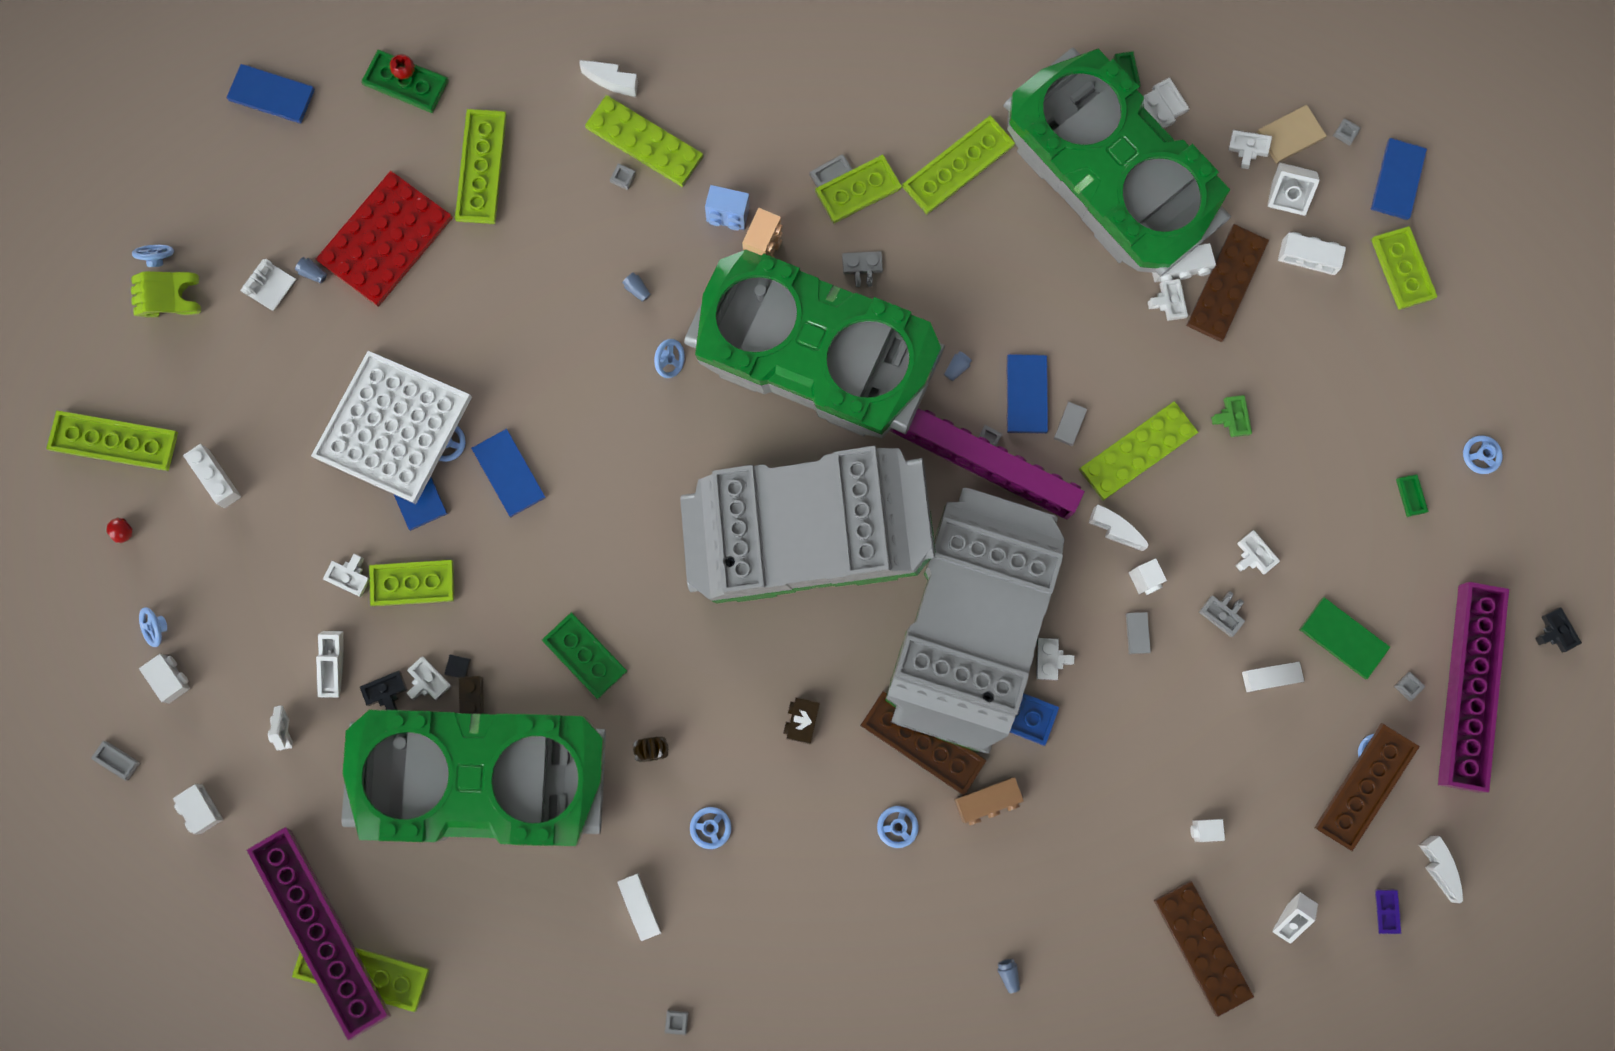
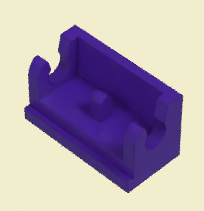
[1375,889,1401,934]

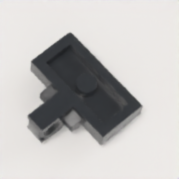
[1535,607,1582,653]
[360,670,407,710]

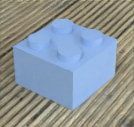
[705,185,749,230]

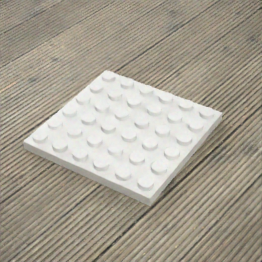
[311,351,472,504]

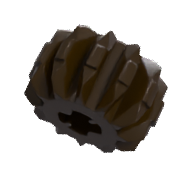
[633,736,669,762]

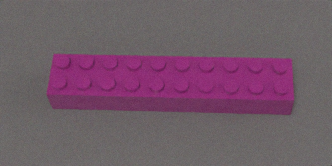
[889,408,1085,520]
[1438,582,1509,793]
[246,827,391,1040]

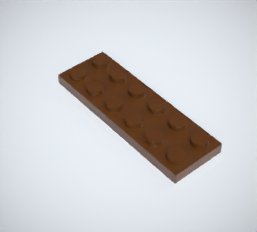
[1186,224,1269,342]
[860,691,986,796]
[1314,723,1420,852]
[1154,881,1254,1017]

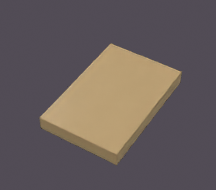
[1256,105,1327,164]

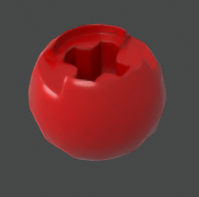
[390,54,415,79]
[106,517,133,543]

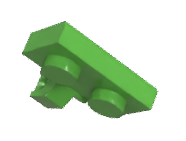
[1211,395,1252,437]

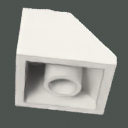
[1268,163,1320,216]

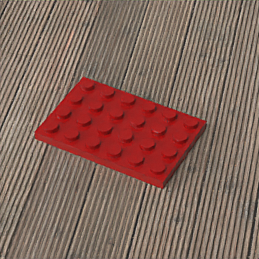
[315,170,453,307]

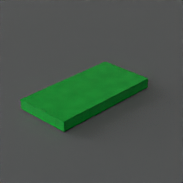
[361,49,449,113]
[1299,597,1390,680]
[542,612,628,700]

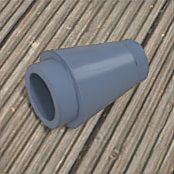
[295,257,327,284]
[622,272,651,302]
[944,351,972,381]
[997,959,1020,993]

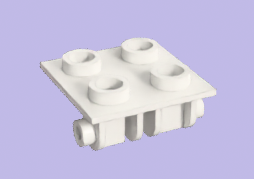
[240,259,296,311]

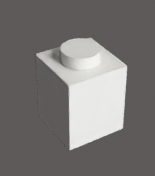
[1190,819,1225,842]

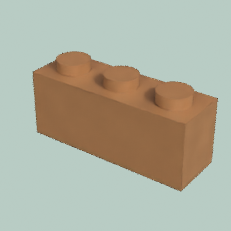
[954,777,1024,825]

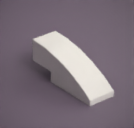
[579,60,638,97]
[1089,505,1149,551]
[316,631,344,697]
[1242,662,1304,692]
[1419,836,1463,903]
[617,873,661,941]

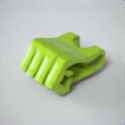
[131,271,201,317]

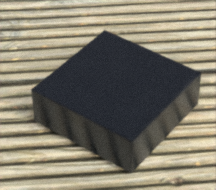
[444,654,471,678]

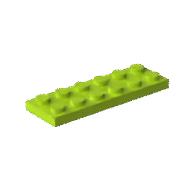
[585,95,703,187]
[455,109,507,224]
[902,115,1015,215]
[1079,401,1199,501]
[46,410,178,471]
[292,947,430,1012]

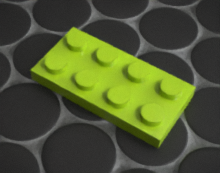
[815,154,902,224]
[1371,226,1438,310]
[369,560,454,607]

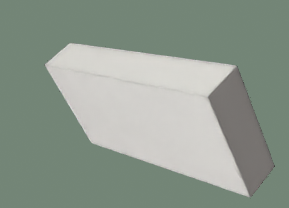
[1152,77,1189,119]

